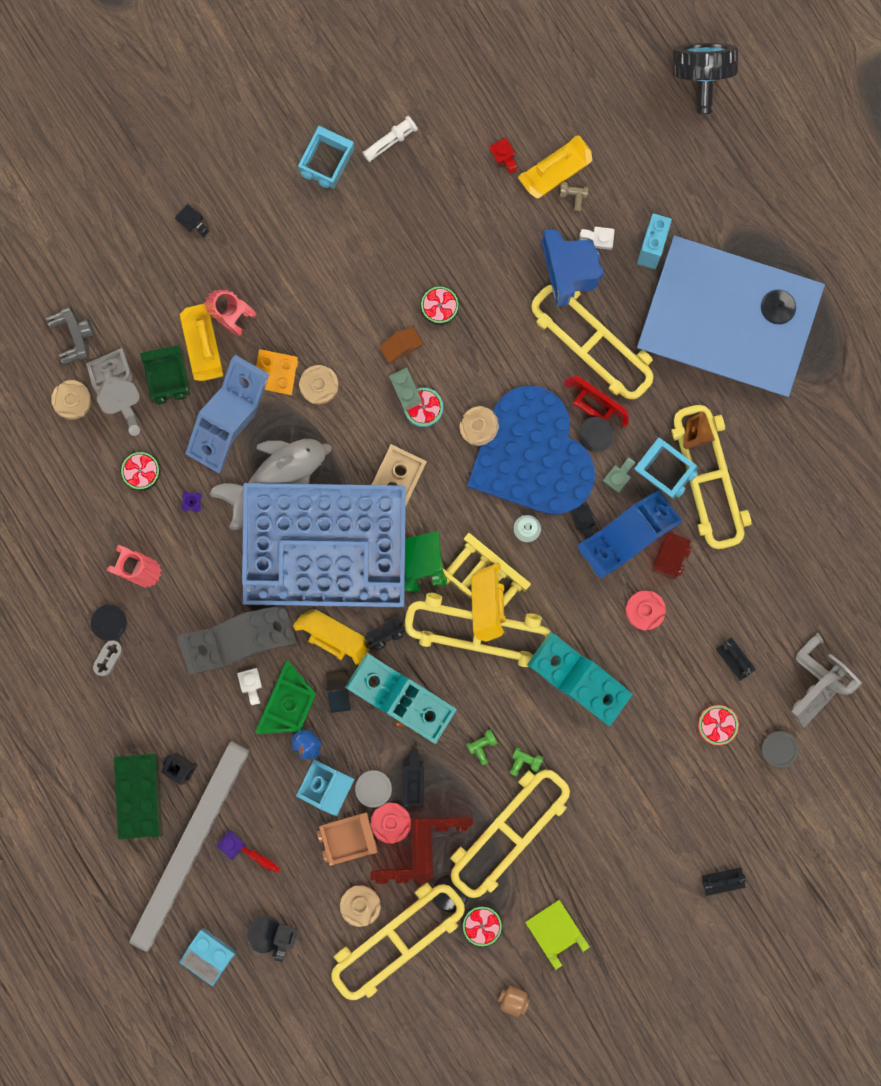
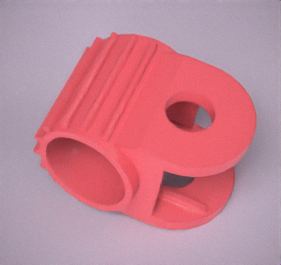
[204,290,257,337]
[106,545,162,588]

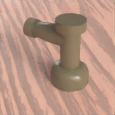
[559,181,588,212]

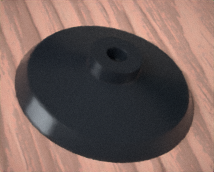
[761,289,796,325]
[580,417,614,452]
[91,605,127,641]
[433,875,468,912]
[248,916,278,953]

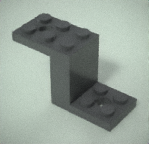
[177,605,297,675]

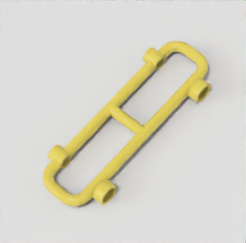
[531,285,653,399]
[671,405,752,549]
[405,593,551,667]
[450,769,570,898]
[331,882,465,1000]

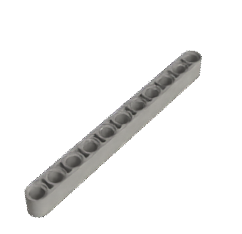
[129,741,249,953]

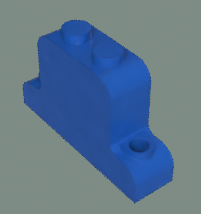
[541,230,604,306]

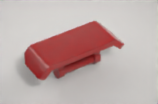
[564,376,629,428]

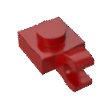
[489,138,517,174]

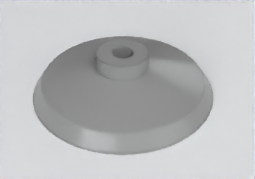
[355,770,392,807]

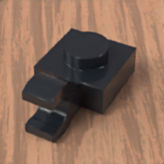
[175,204,209,237]
[570,505,595,540]
[272,923,299,962]

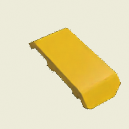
[518,135,592,199]
[180,304,223,381]
[471,563,506,642]
[293,609,370,665]

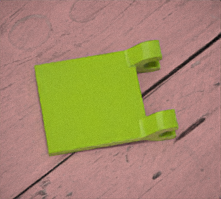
[525,900,590,970]

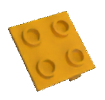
[256,349,299,395]

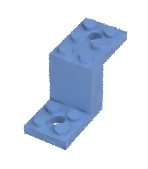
[185,355,270,473]

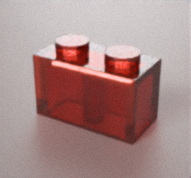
[652,532,692,580]

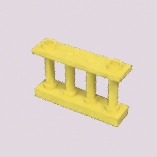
[443,533,531,607]

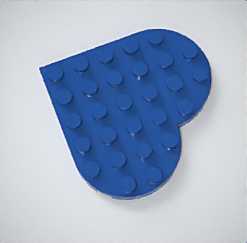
[467,386,595,515]

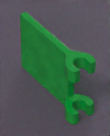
[404,531,447,593]

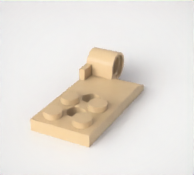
[372,444,427,505]

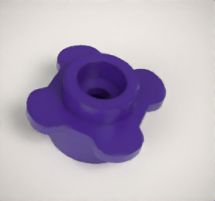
[181,492,202,512]

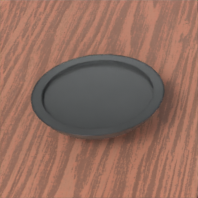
[762,731,799,768]

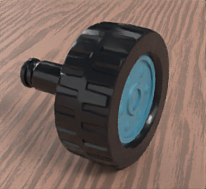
[673,43,739,114]

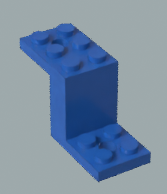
[577,490,683,579]

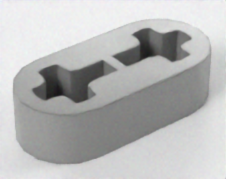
[93,640,123,677]

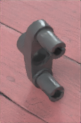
[46,306,95,365]

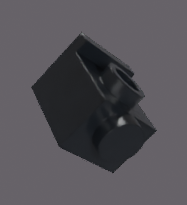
[161,752,198,785]

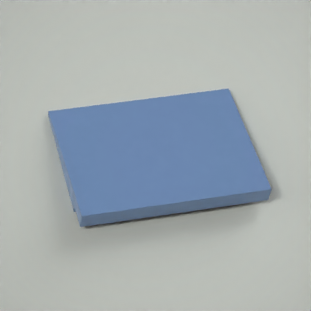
[637,235,825,397]
[242,483,406,607]

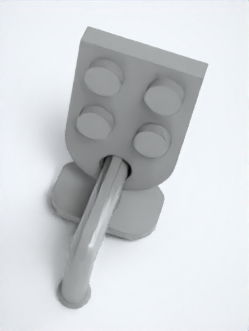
[86,348,140,436]
[791,632,862,728]

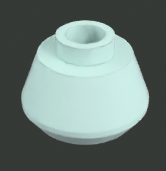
[514,515,541,542]

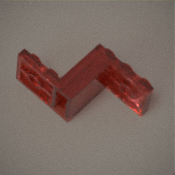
[371,817,473,884]

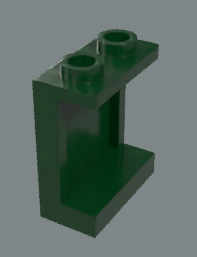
[140,345,191,404]

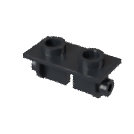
[364,618,406,651]
[716,637,756,681]
[701,867,746,896]

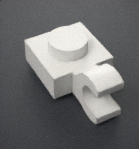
[579,227,614,250]
[237,668,262,706]

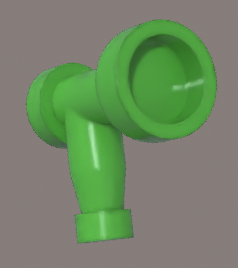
[466,729,498,765]
[510,747,544,776]

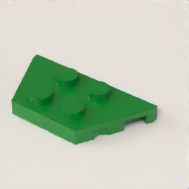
[255,661,316,734]

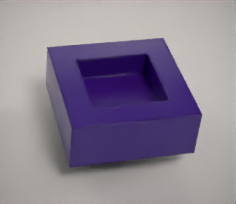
[216,830,246,860]

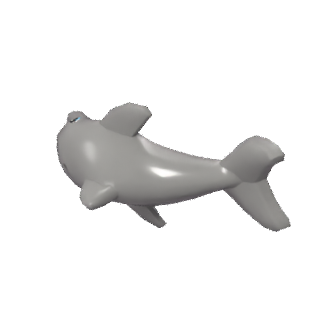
[210,439,332,530]

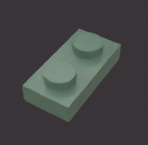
[389,368,423,411]

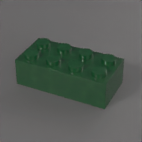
[114,754,163,839]

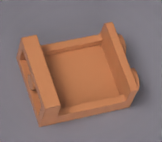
[317,812,378,866]

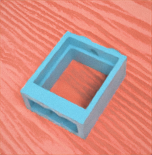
[298,126,355,189]
[637,214,672,269]
[634,437,698,500]

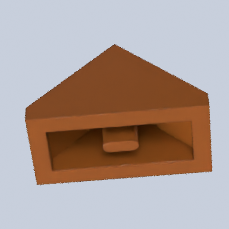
[379,328,423,364]
[683,412,715,449]

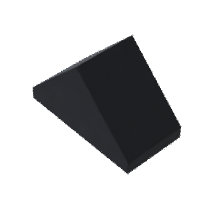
[326,670,351,713]

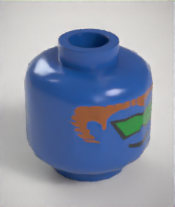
[291,729,322,760]

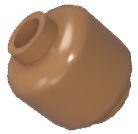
[498,986,530,1017]

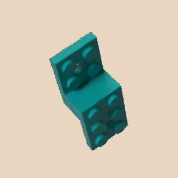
[527,632,633,727]
[345,653,457,744]

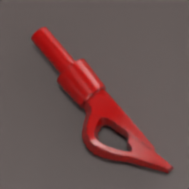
[241,847,281,873]

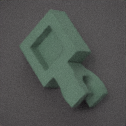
[603,458,635,493]

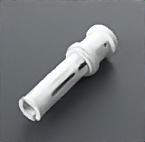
[362,116,418,162]

